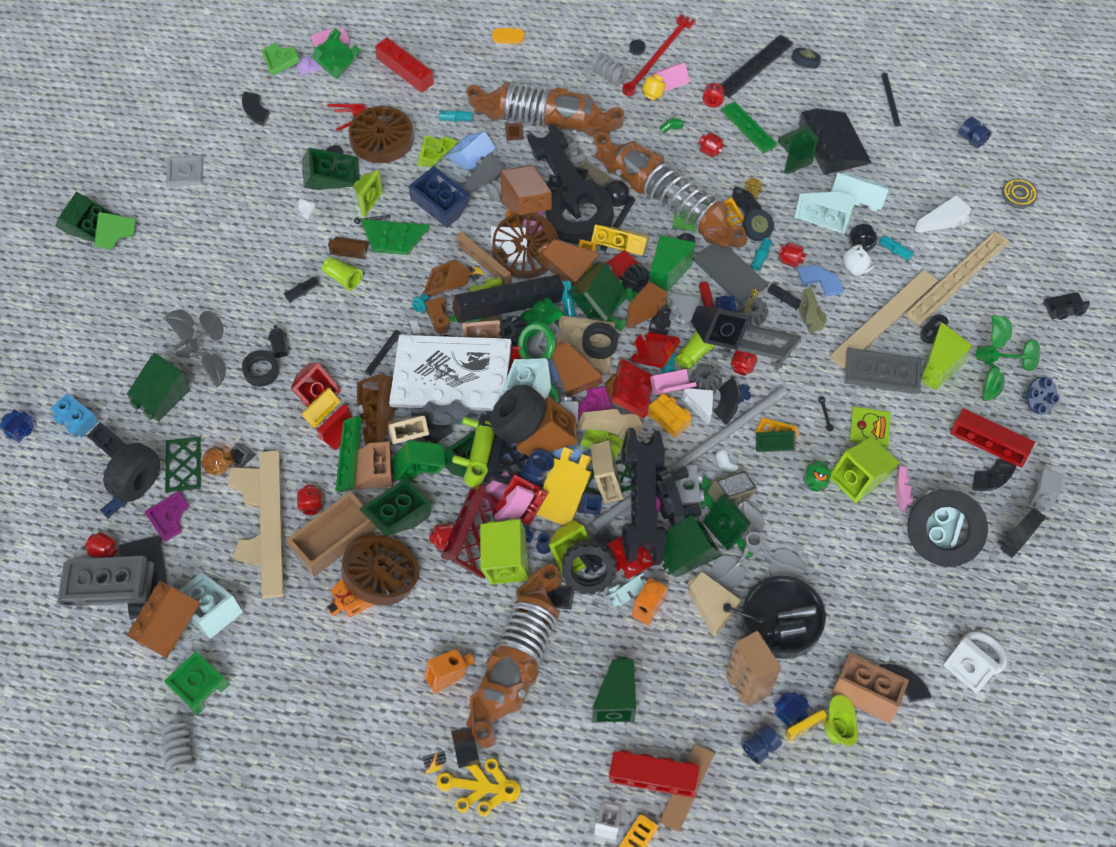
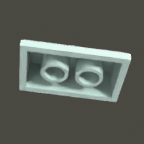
[831,171,891,211]

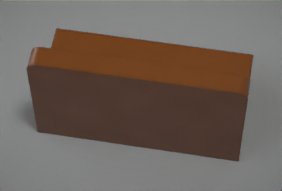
[328,236,369,260]

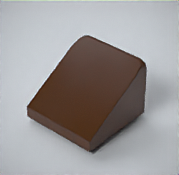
[505,123,524,141]

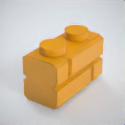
[648,393,692,438]

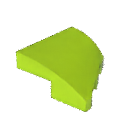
[417,135,458,167]
[580,429,624,459]

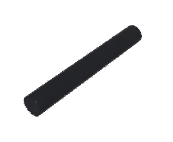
[365,330,401,376]

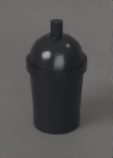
[268,325,289,358]
[767,619,807,642]

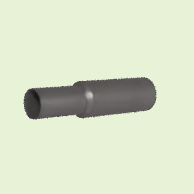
[778,605,817,620]

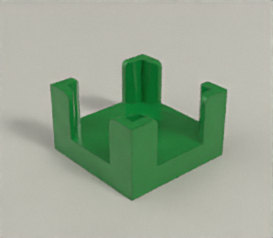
[311,28,361,79]
[164,651,229,716]

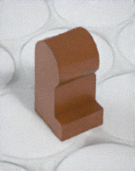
[425,296,450,334]

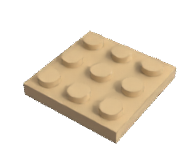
[553,316,615,373]

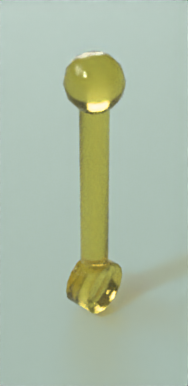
[743,288,759,315]

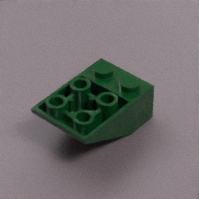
[55,191,116,243]

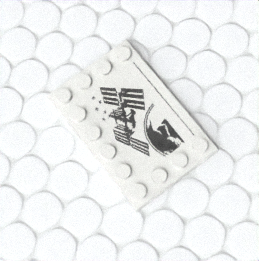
[389,335,512,411]

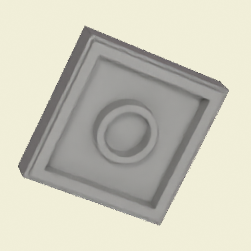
[166,155,203,187]

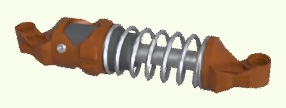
[594,131,747,249]

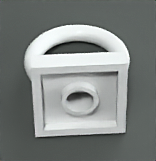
[943,632,1007,693]

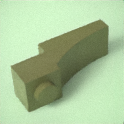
[799,288,827,333]

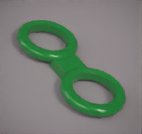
[518,321,559,404]

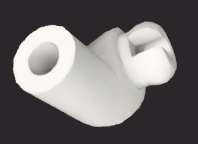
[715,449,739,473]

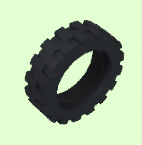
[1000,507,1046,558]
[562,539,616,595]

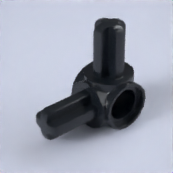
[648,305,672,335]

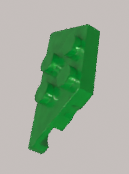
[361,219,429,255]
[520,297,564,340]

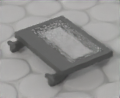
[719,325,801,370]

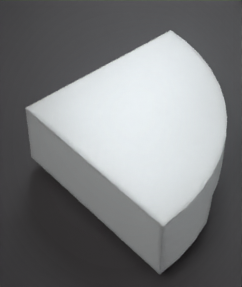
[298,198,316,219]

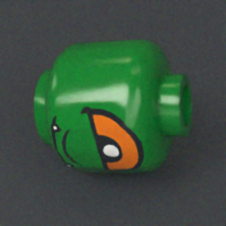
[804,461,831,492]

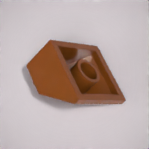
[423,259,471,297]
[626,282,668,329]

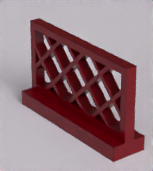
[440,485,499,579]

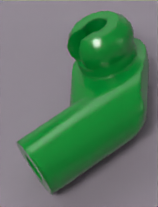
[659,118,684,134]

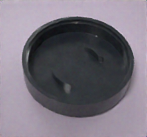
[741,576,826,659]

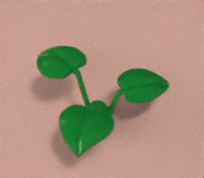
[976,315,1040,401]

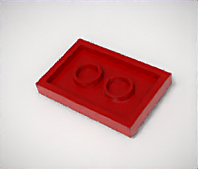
[611,359,653,419]

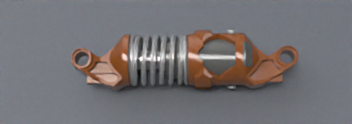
[467,82,624,136]
[466,564,562,748]

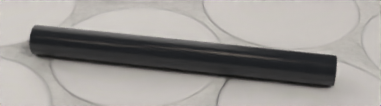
[881,72,901,127]
[599,196,636,252]

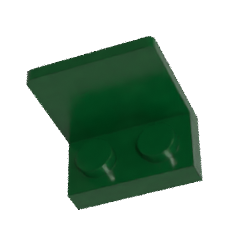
[778,125,819,174]

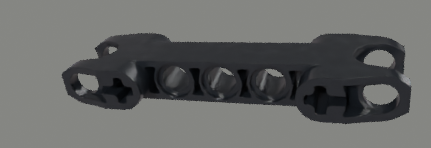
[526,123,603,219]
[621,427,666,566]

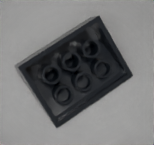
[798,108,872,175]

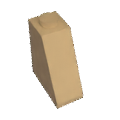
[388,415,429,444]
[590,440,624,504]
[688,572,741,637]

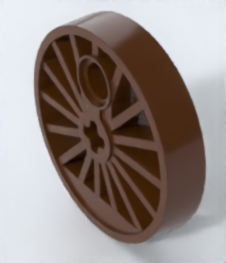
[349,106,414,163]
[492,213,559,279]
[341,535,419,605]

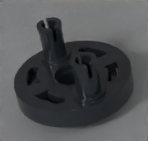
[656,466,702,527]

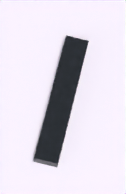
[720,34,793,98]

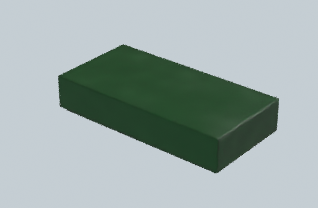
[756,431,796,453]

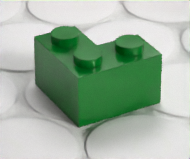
[392,440,446,481]

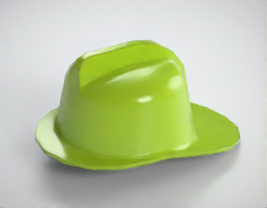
[824,695,858,746]

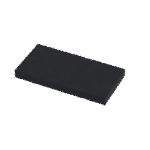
[119,535,168,620]

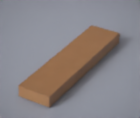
[456,232,511,285]
[659,744,715,833]

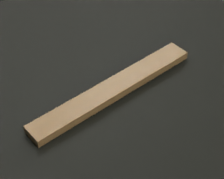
[905,231,1009,326]
[830,270,938,369]
[259,450,284,599]

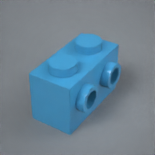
[50,393,98,438]

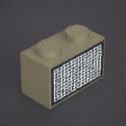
[707,470,758,505]

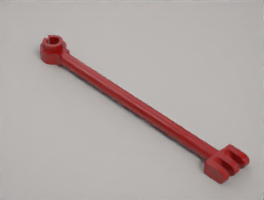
[622,14,696,97]

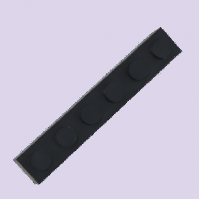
[452,274,565,323]

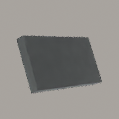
[693,244,768,304]
[845,348,921,394]

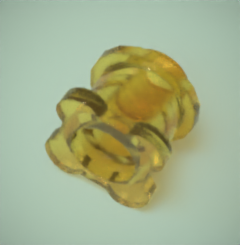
[745,178,762,200]

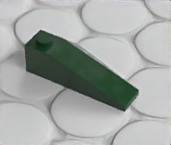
[444,430,477,477]

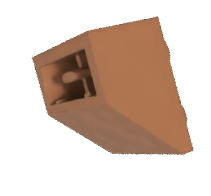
[354,442,393,490]

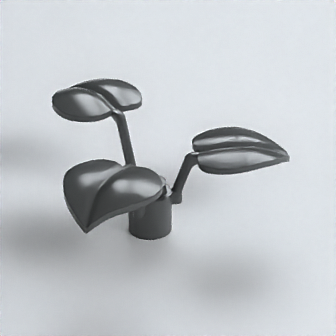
[163,309,226,387]

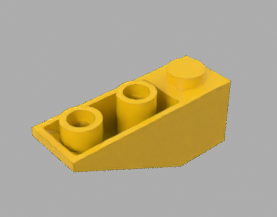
[591,224,650,256]

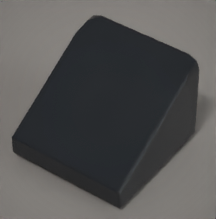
[226,443,256,468]

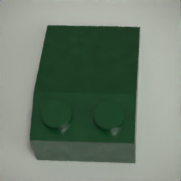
[302,147,360,190]
[360,478,432,536]

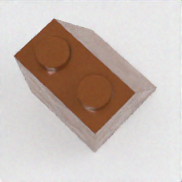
[500,165,552,215]
[535,239,598,284]
[552,342,602,396]
[516,396,578,457]

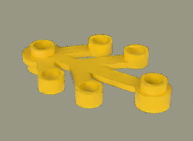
[436,758,520,816]

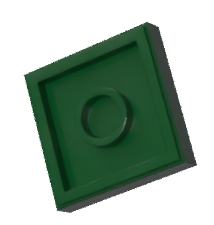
[702,494,751,551]

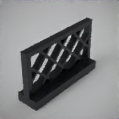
[483,434,529,485]

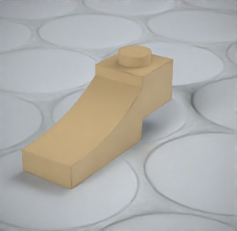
[578,409,643,438]

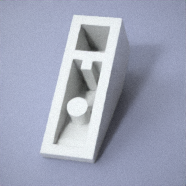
[915,195,971,232]

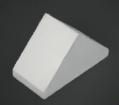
[682,388,713,425]
[594,801,623,840]

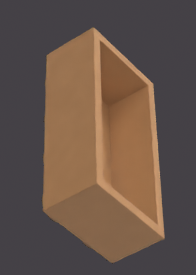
[286,491,377,577]
[726,631,781,707]

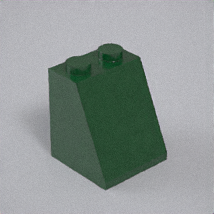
[567,262,626,321]
[127,352,190,422]
[662,515,722,578]
[592,657,636,723]

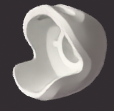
[843,245,876,276]

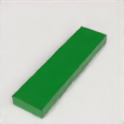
[721,101,777,154]
[335,416,362,492]

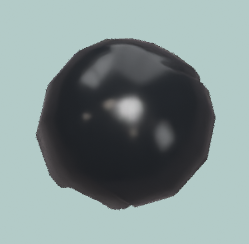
[604,181,629,207]
[849,224,878,252]

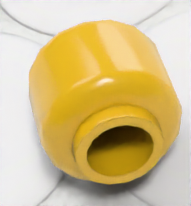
[642,74,666,100]

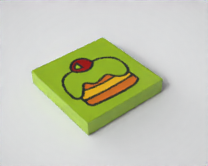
[849,407,891,448]

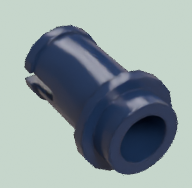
[100,496,126,519]
[536,533,551,554]

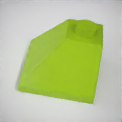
[354,170,383,217]
[548,520,590,579]

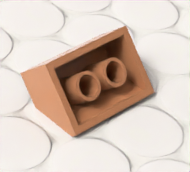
[831,653,909,724]

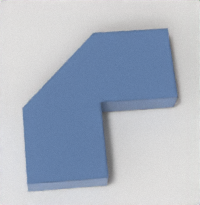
[797,265,844,297]

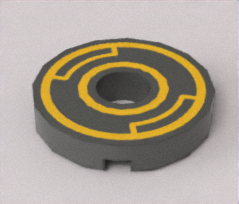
[1002,178,1038,209]

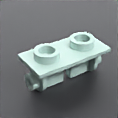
[605,573,646,608]

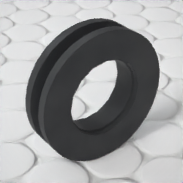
[545,181,614,244]
[907,490,988,567]

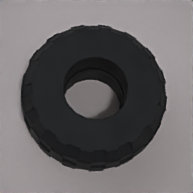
[490,385,546,443]
[103,443,161,502]

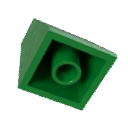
[649,235,695,292]

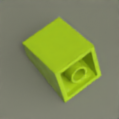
[921,323,973,391]
[830,437,900,503]
[480,519,530,584]

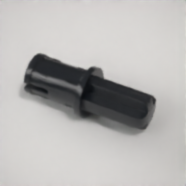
[283,276,319,303]
[767,284,801,311]

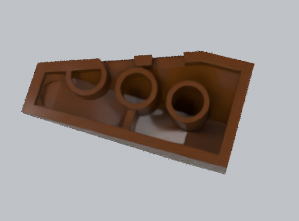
[357,374,395,446]

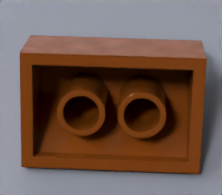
[126,581,200,658]

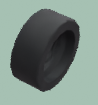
[582,322,618,359]
[242,350,279,387]

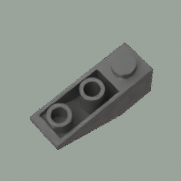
[459,154,505,193]

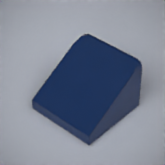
[577,493,602,515]

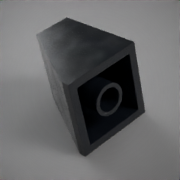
[691,306,751,350]

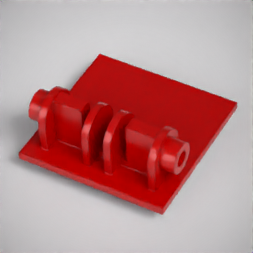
[495,474,549,526]

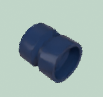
[958,116,992,149]
[520,449,554,485]
[741,723,782,764]

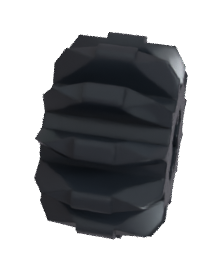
[621,263,650,294]
[498,316,529,346]

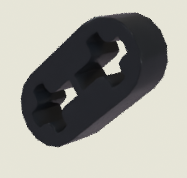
[920,314,949,344]

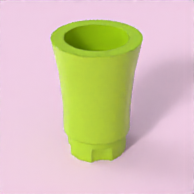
[321,256,363,292]
[675,330,715,371]

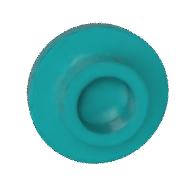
[412,294,430,314]

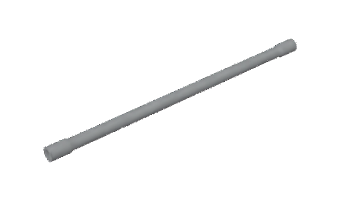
[590,386,788,532]

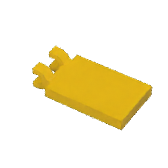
[536,447,592,526]

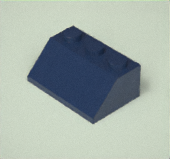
[409,166,471,228]

